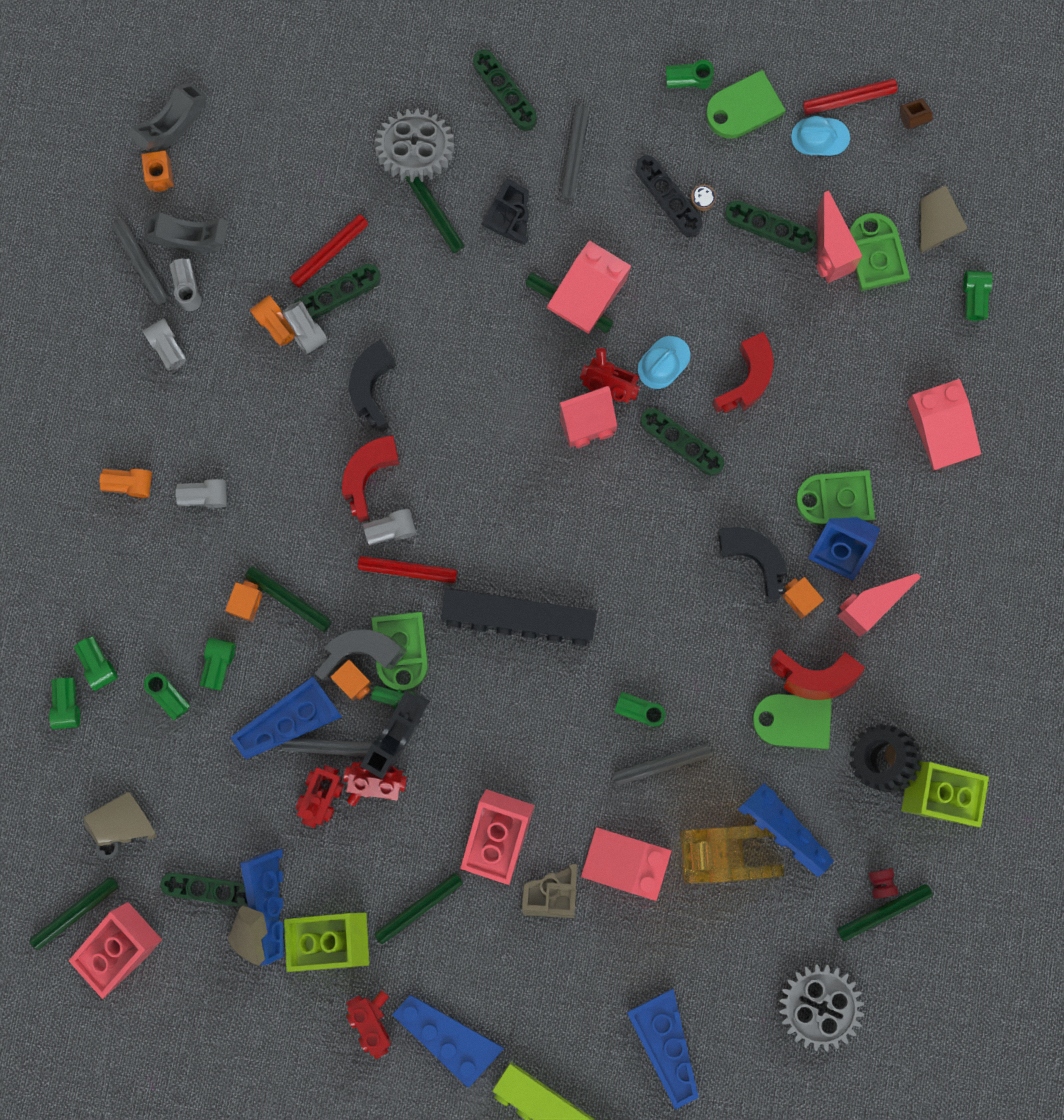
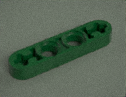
[473,50,537,131]
[724,200,816,253]
[294,264,381,320]
[640,408,724,476]
[160,873,248,907]

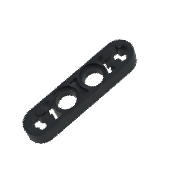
[636,155,702,237]

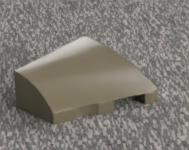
[919,186,968,253]
[84,792,156,846]
[522,864,577,918]
[228,906,267,966]

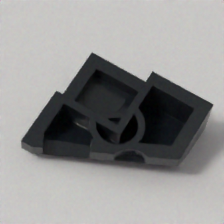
[481,178,529,245]

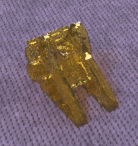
[680,826,784,884]

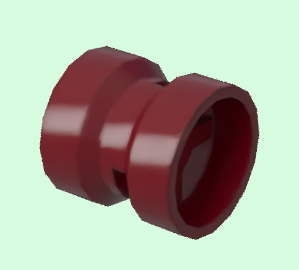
[868,868,899,899]

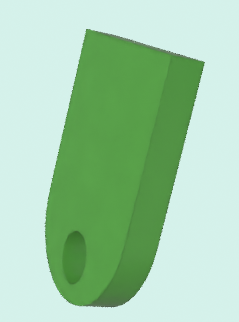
[706,70,786,138]
[850,213,910,291]
[796,470,875,525]
[372,612,428,691]
[753,694,832,750]

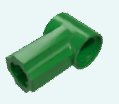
[666,59,714,90]
[963,270,993,321]
[73,636,118,691]
[200,637,236,691]
[144,673,191,721]
[49,678,80,730]
[614,692,666,728]

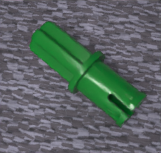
[371,686,404,709]

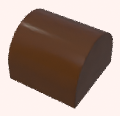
[900,98,933,130]

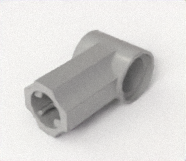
[170,258,202,311]
[282,301,327,355]
[142,318,187,371]
[176,479,227,508]
[363,509,417,546]

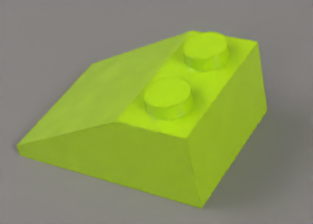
[901,761,989,828]
[284,913,369,972]

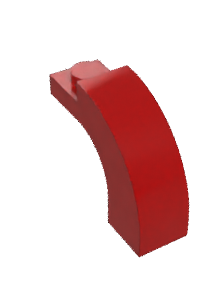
[712,332,773,413]
[342,435,400,522]
[770,649,865,700]

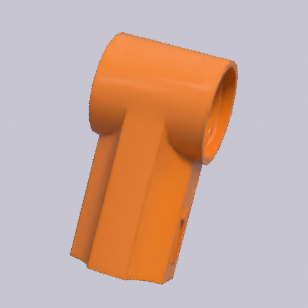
[249,295,295,347]
[99,469,152,498]

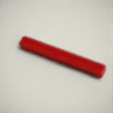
[803,79,898,115]
[290,214,368,288]
[358,556,457,583]

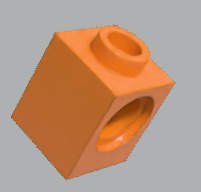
[141,150,174,192]
[782,577,824,619]
[225,581,263,622]
[331,660,372,701]

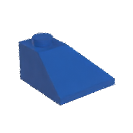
[808,517,880,581]

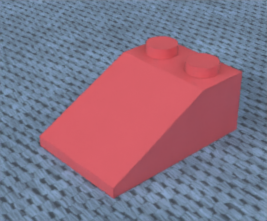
[816,191,862,283]
[547,240,631,334]
[907,379,981,471]
[560,386,617,448]
[838,573,921,637]
[460,789,535,885]
[581,827,672,901]
[69,902,162,999]

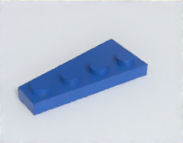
[230,676,342,760]
[738,783,834,877]
[241,849,283,965]
[627,988,699,1110]
[392,995,504,1088]

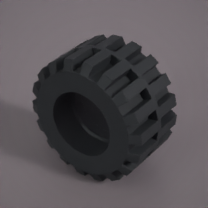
[850,724,922,793]

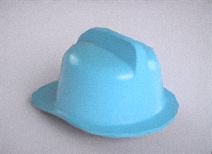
[791,116,850,156]
[638,336,691,389]

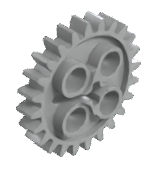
[375,109,454,182]
[778,964,864,1052]

